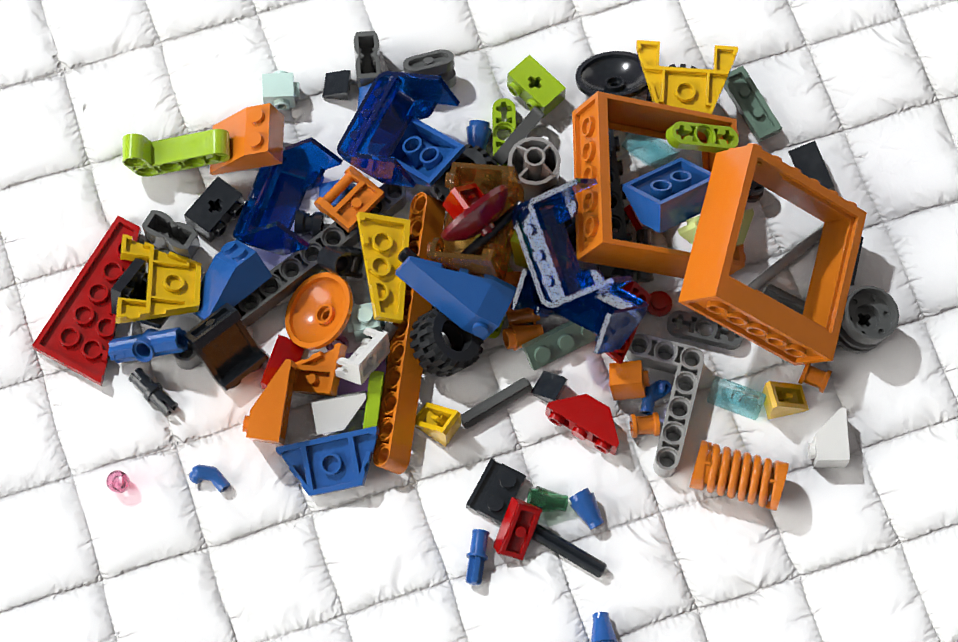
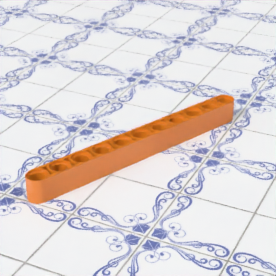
[373,192,446,474]

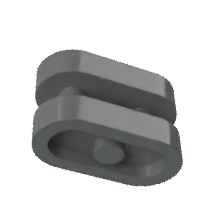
[403,49,457,97]

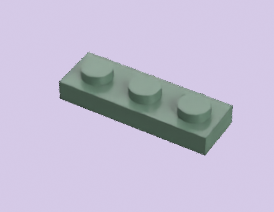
[724,66,782,143]
[522,310,598,371]

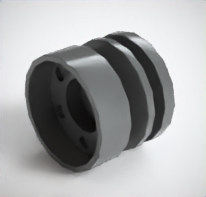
[837,286,899,354]

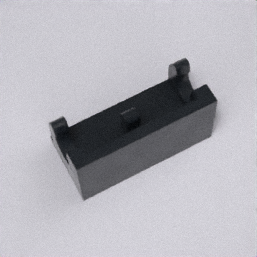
[788,141,835,191]

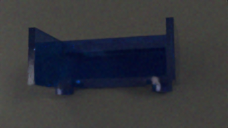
[337,71,460,188]
[233,137,343,256]
[512,178,633,308]
[510,262,648,355]

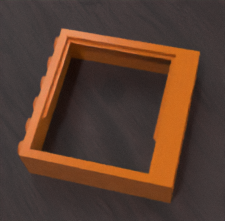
[572,91,746,278]
[678,143,867,365]

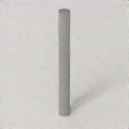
[747,223,824,290]

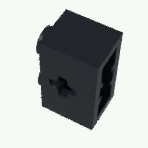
[184,176,244,242]

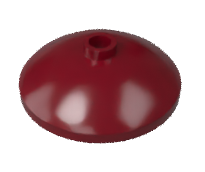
[440,184,508,242]

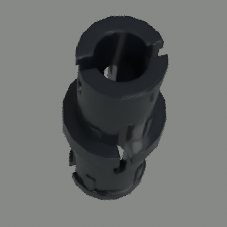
[128,367,178,417]

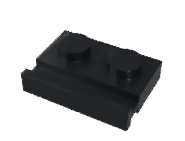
[466,458,526,525]

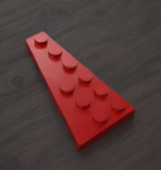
[32,215,141,386]

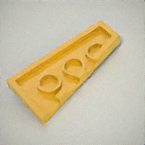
[356,212,411,324]

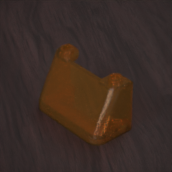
[427,162,524,281]

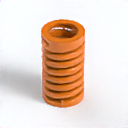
[689,440,789,511]

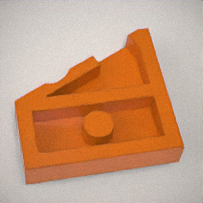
[293,343,347,397]

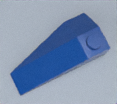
[395,256,517,340]

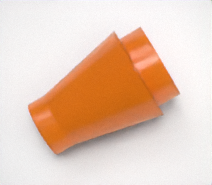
[502,324,544,351]

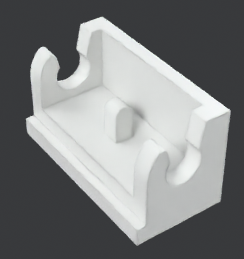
[335,328,390,385]

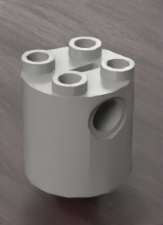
[507,136,561,203]

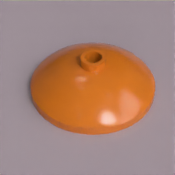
[285,272,353,350]

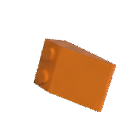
[210,103,284,175]
[242,359,297,445]

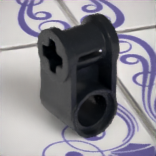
[317,246,364,278]

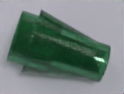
[527,486,568,512]

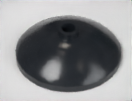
[575,51,648,98]

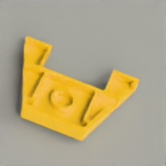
[636,40,738,114]
[115,234,202,324]

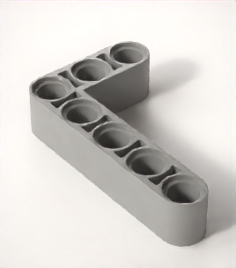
[626,333,704,478]

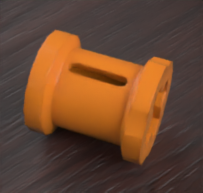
[798,364,832,393]
[630,412,660,438]

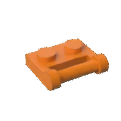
[314,166,385,233]

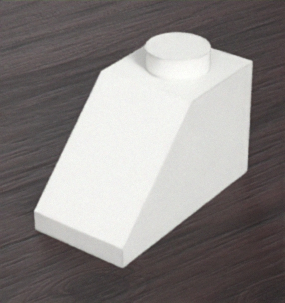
[311,391,366,437]
[808,407,850,468]

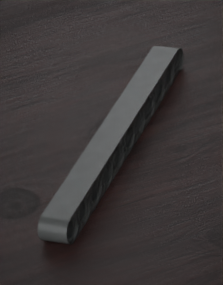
[173,179,407,370]

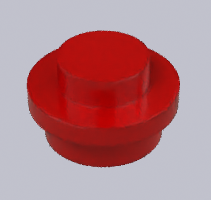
[646,291,673,317]

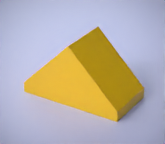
[761,381,809,420]
[415,402,461,447]

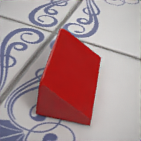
[261,335,305,389]
[493,497,543,561]

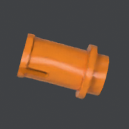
[506,305,541,325]

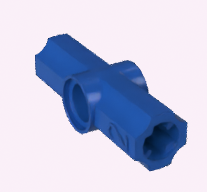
[108,327,188,363]

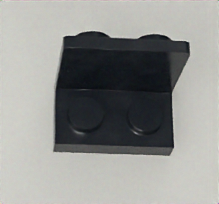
[111,258,170,329]

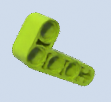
[122,129,230,177]

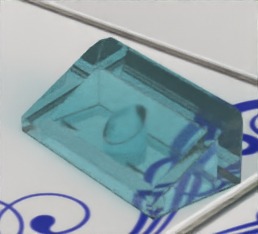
[621,133,681,169]
[707,376,766,420]

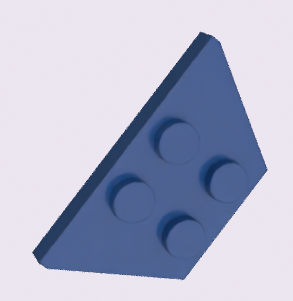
[275,426,379,496]

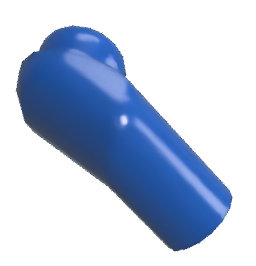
[640,380,672,415]
[189,464,231,493]

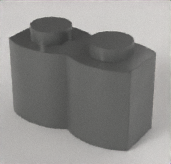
[354,31,382,88]
[142,210,200,259]

